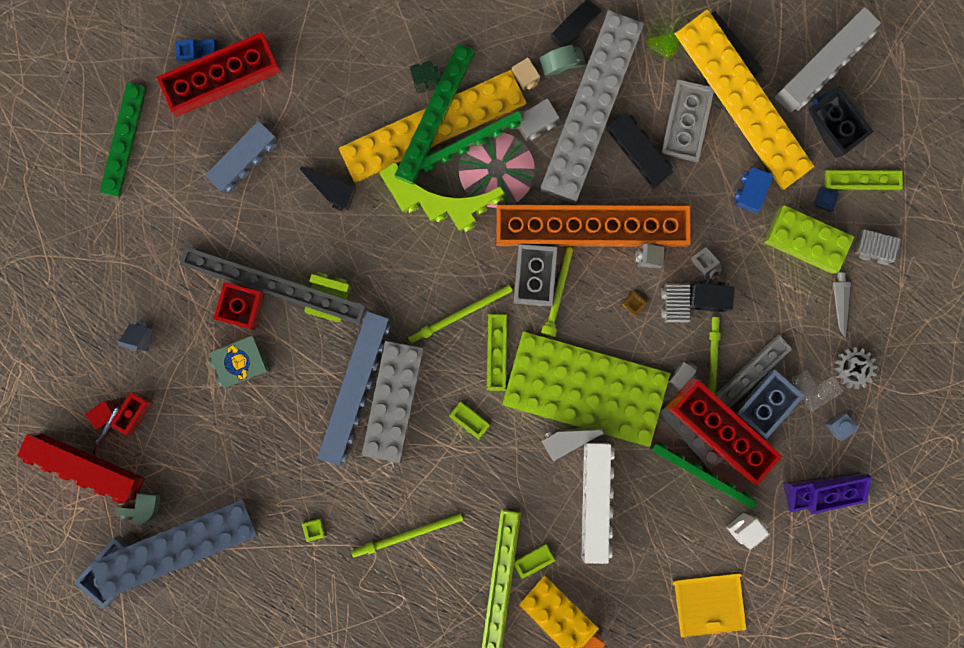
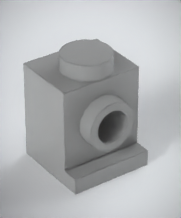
[669,361,697,390]

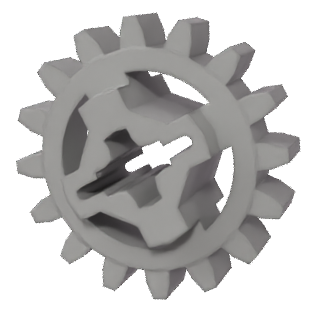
[833,347,878,389]

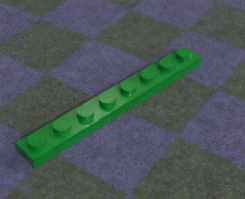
[395,44,475,184]

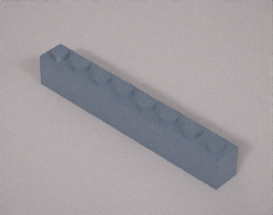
[317,312,392,466]

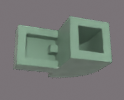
[539,45,586,76]
[115,492,161,525]

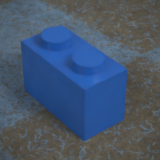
[734,167,773,213]

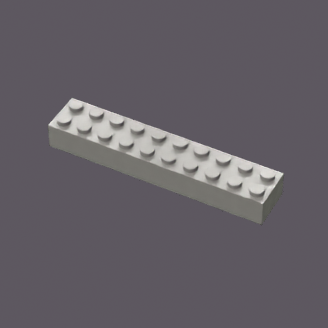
[540,10,644,204]

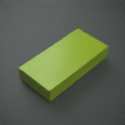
[449,401,491,440]
[514,543,556,579]

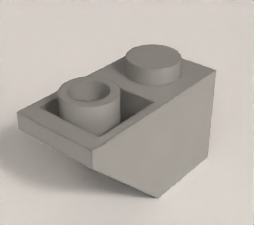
[635,244,664,268]

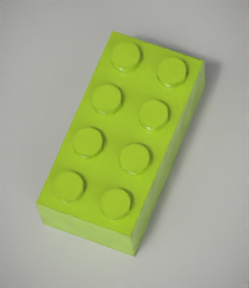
[763,205,854,274]

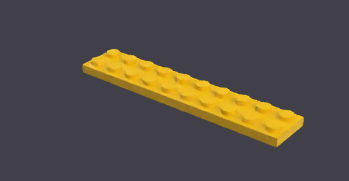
[674,9,815,190]
[339,70,527,183]

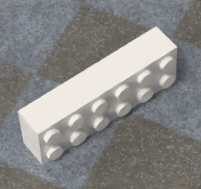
[581,442,614,564]

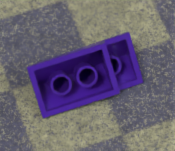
[783,473,871,514]

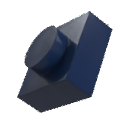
[813,187,839,212]

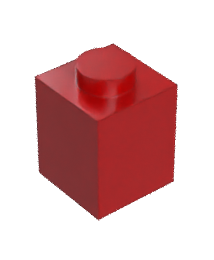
[85,400,119,430]

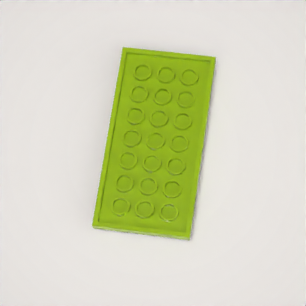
[502,331,670,447]

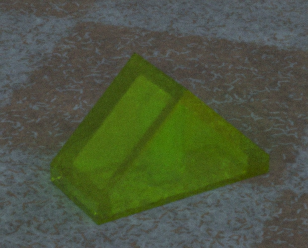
[645,31,680,61]

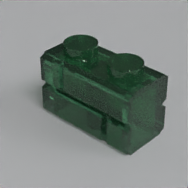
[410,61,440,94]

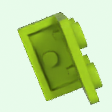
[305,272,351,322]

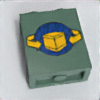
[209,336,270,389]

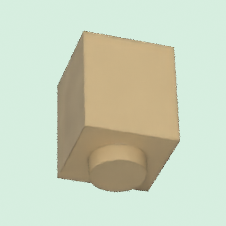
[511,58,540,91]

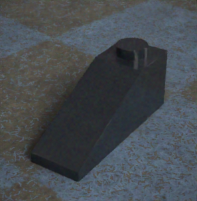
[300,166,356,212]

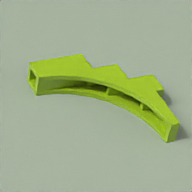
[379,162,506,232]

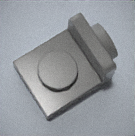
[691,247,722,281]

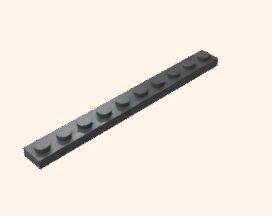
[179,246,366,325]

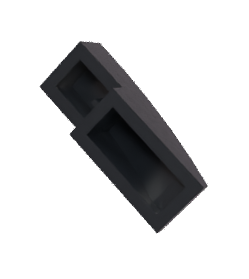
[550,0,602,47]

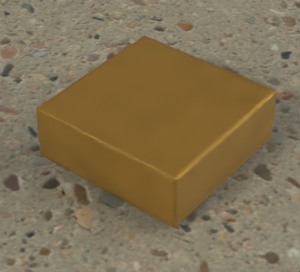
[621,291,648,317]

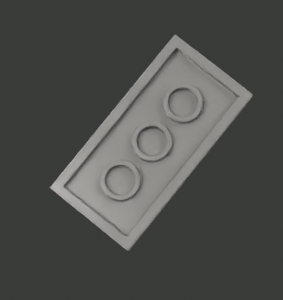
[661,80,714,163]

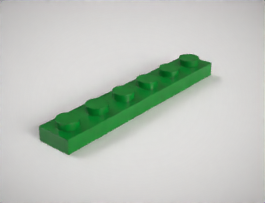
[99,82,147,197]
[420,111,524,172]
[650,442,757,510]

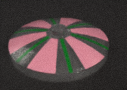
[459,133,535,209]

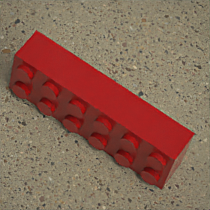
[156,32,281,117]
[666,378,782,486]
[17,433,145,504]

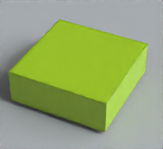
[302,518,326,542]

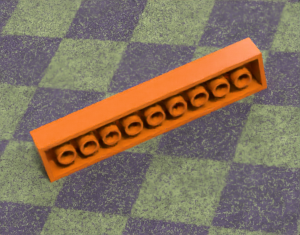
[496,205,690,247]

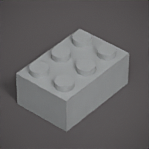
[513,244,557,307]

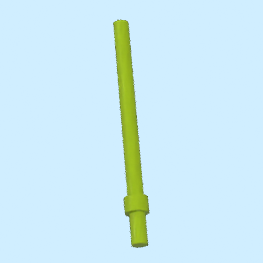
[408,285,512,344]
[709,317,721,395]
[351,513,463,558]

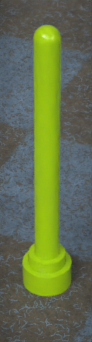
[541,247,573,337]

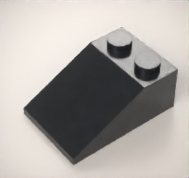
[808,86,874,158]

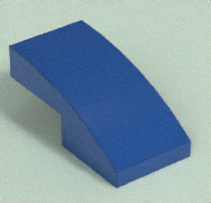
[176,39,218,61]

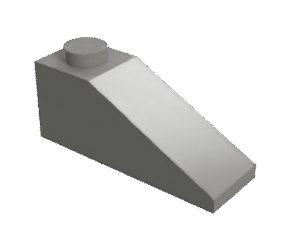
[541,427,605,461]

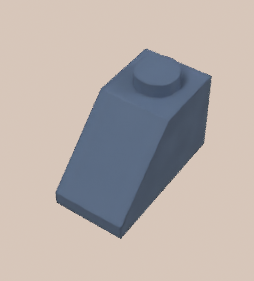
[118,321,153,351]

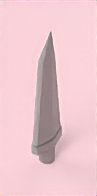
[833,272,851,339]

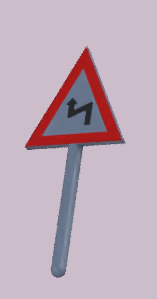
[92,407,119,455]

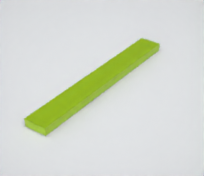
[482,509,521,648]

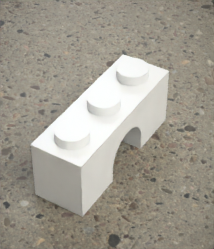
[726,513,769,550]

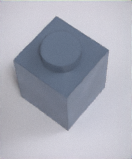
[825,413,858,441]

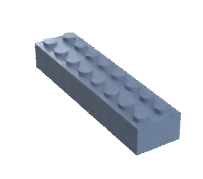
[89,500,257,600]

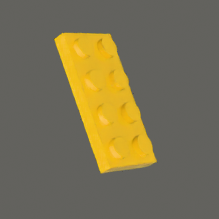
[519,575,599,648]

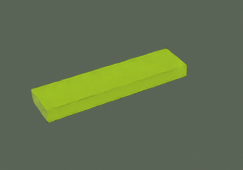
[825,170,903,190]
[487,314,507,391]

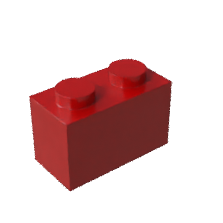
[110,392,153,436]

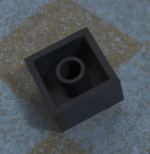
[690,280,735,312]

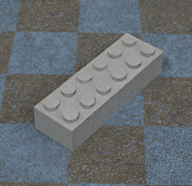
[774,7,881,113]
[362,341,424,463]

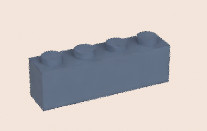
[205,121,278,194]

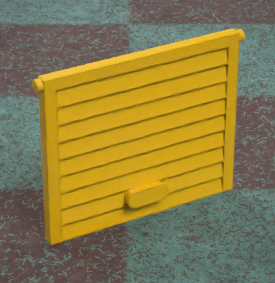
[672,573,746,637]

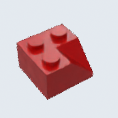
[213,282,265,330]

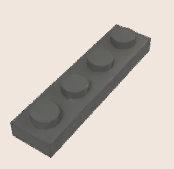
[660,404,724,471]

